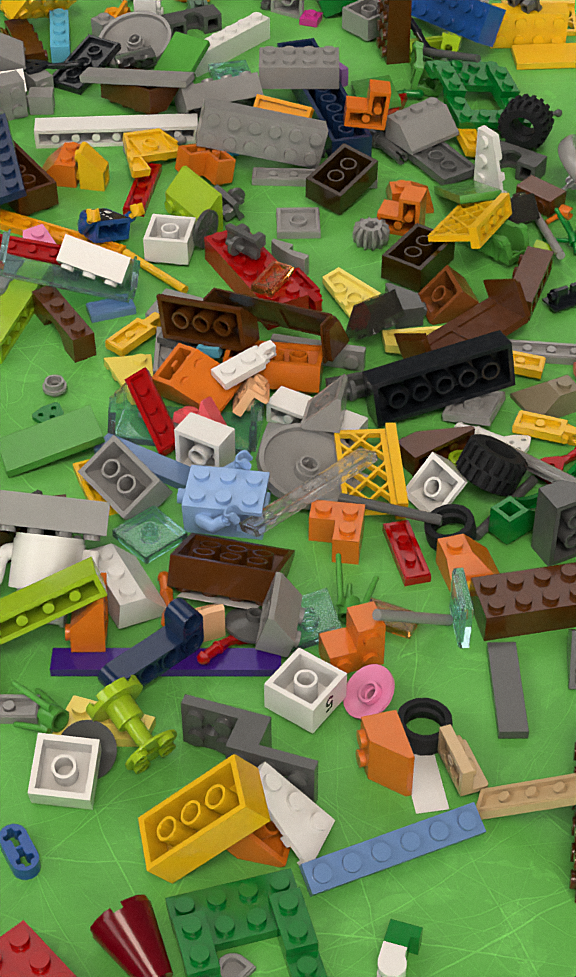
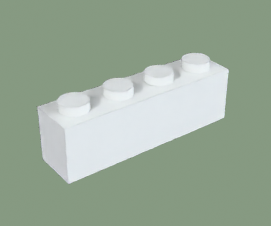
[266,386,368,452]

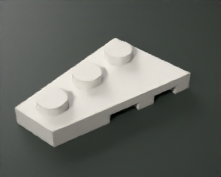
[258,762,335,866]

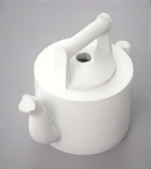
[0,532,99,628]

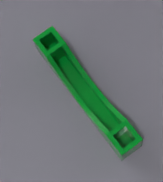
[488,463,576,545]

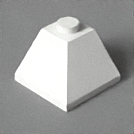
[406,452,468,512]

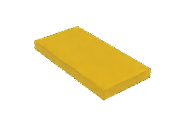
[511,43,576,70]

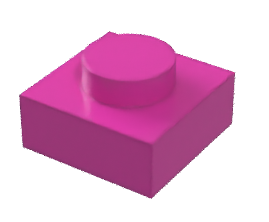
[299,9,323,28]

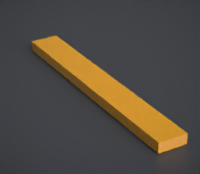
[0,209,126,254]

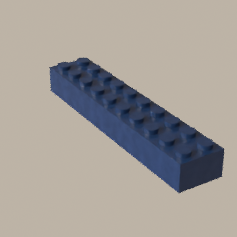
[277,38,372,157]

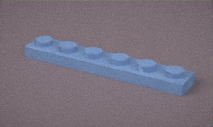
[299,802,486,897]

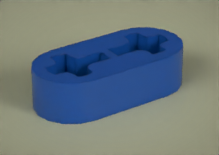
[0,824,41,880]

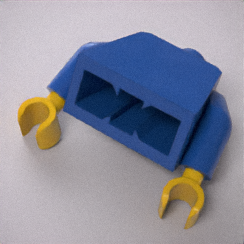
[77,203,145,243]

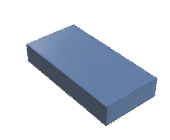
[86,295,136,323]

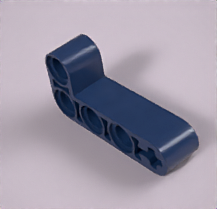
[98,598,204,687]

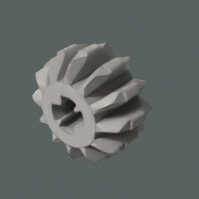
[352,216,390,251]

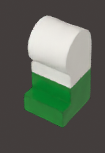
[377,919,423,977]

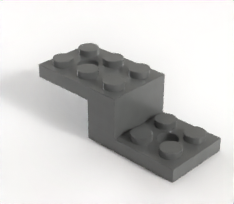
[181,694,318,804]

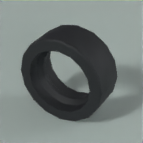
[424,504,477,551]
[398,698,453,756]

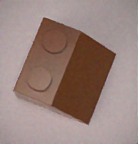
[418,265,479,325]

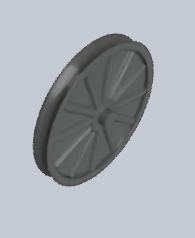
[193,209,219,249]

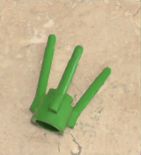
[336,553,379,624]
[11,680,69,734]

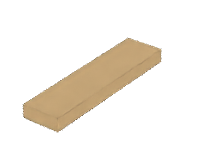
[476,773,576,820]

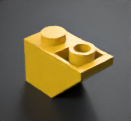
[75,142,110,192]

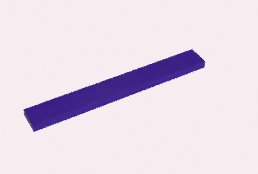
[50,648,281,676]

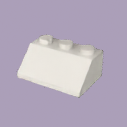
[56,234,134,288]
[89,543,166,629]

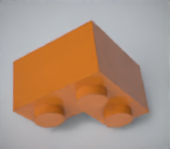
[344,79,391,130]
[175,144,236,186]
[377,185,427,236]
[309,499,365,565]
[319,601,386,674]

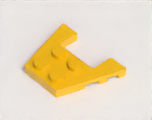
[122,128,179,178]

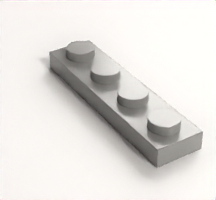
[270,333,366,371]

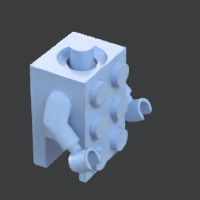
[177,450,271,540]

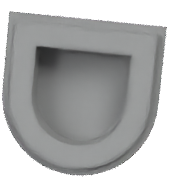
[219,953,256,977]

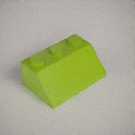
[164,165,223,232]

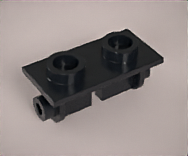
[542,282,576,313]

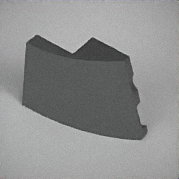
[113,45,157,69]

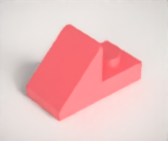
[172,396,227,425]

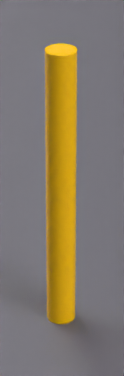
[122,249,188,293]

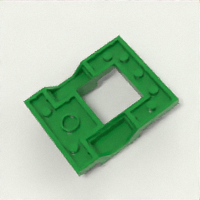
[424,60,531,129]
[165,868,327,977]

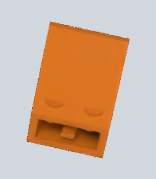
[152,343,245,413]

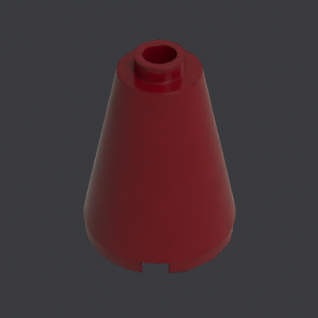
[90,894,173,977]

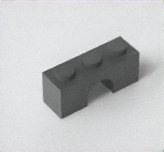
[161,4,222,35]
[499,140,547,181]

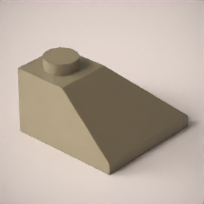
[510,375,576,418]

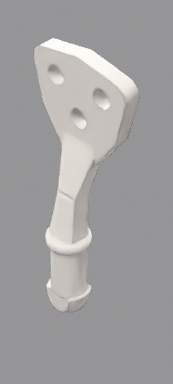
[454,422,531,453]

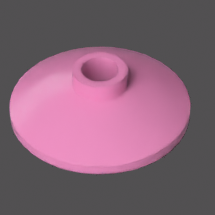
[343,664,395,720]

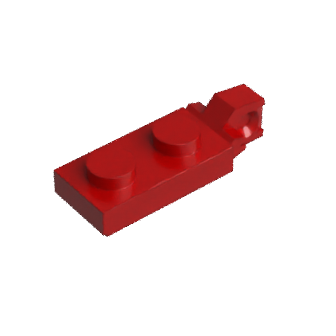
[287,267,323,311]

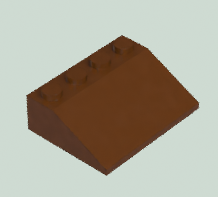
[167,533,295,606]

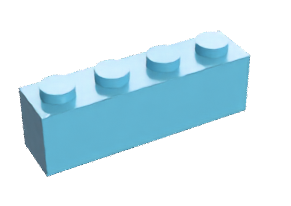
[50,8,71,63]

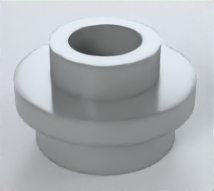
[42,375,67,397]

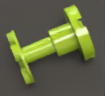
[86,675,177,774]

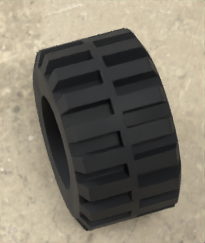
[498,94,554,151]
[456,434,528,496]

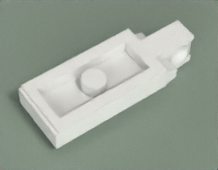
[211,340,276,390]

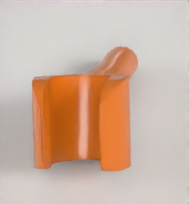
[545,204,573,225]

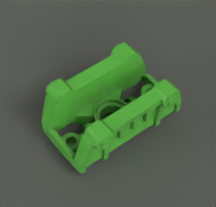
[410,41,447,97]
[463,219,529,266]

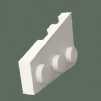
[473,125,507,193]

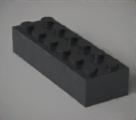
[362,330,516,427]

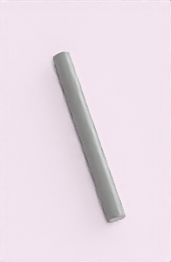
[532,212,565,260]
[372,609,453,626]

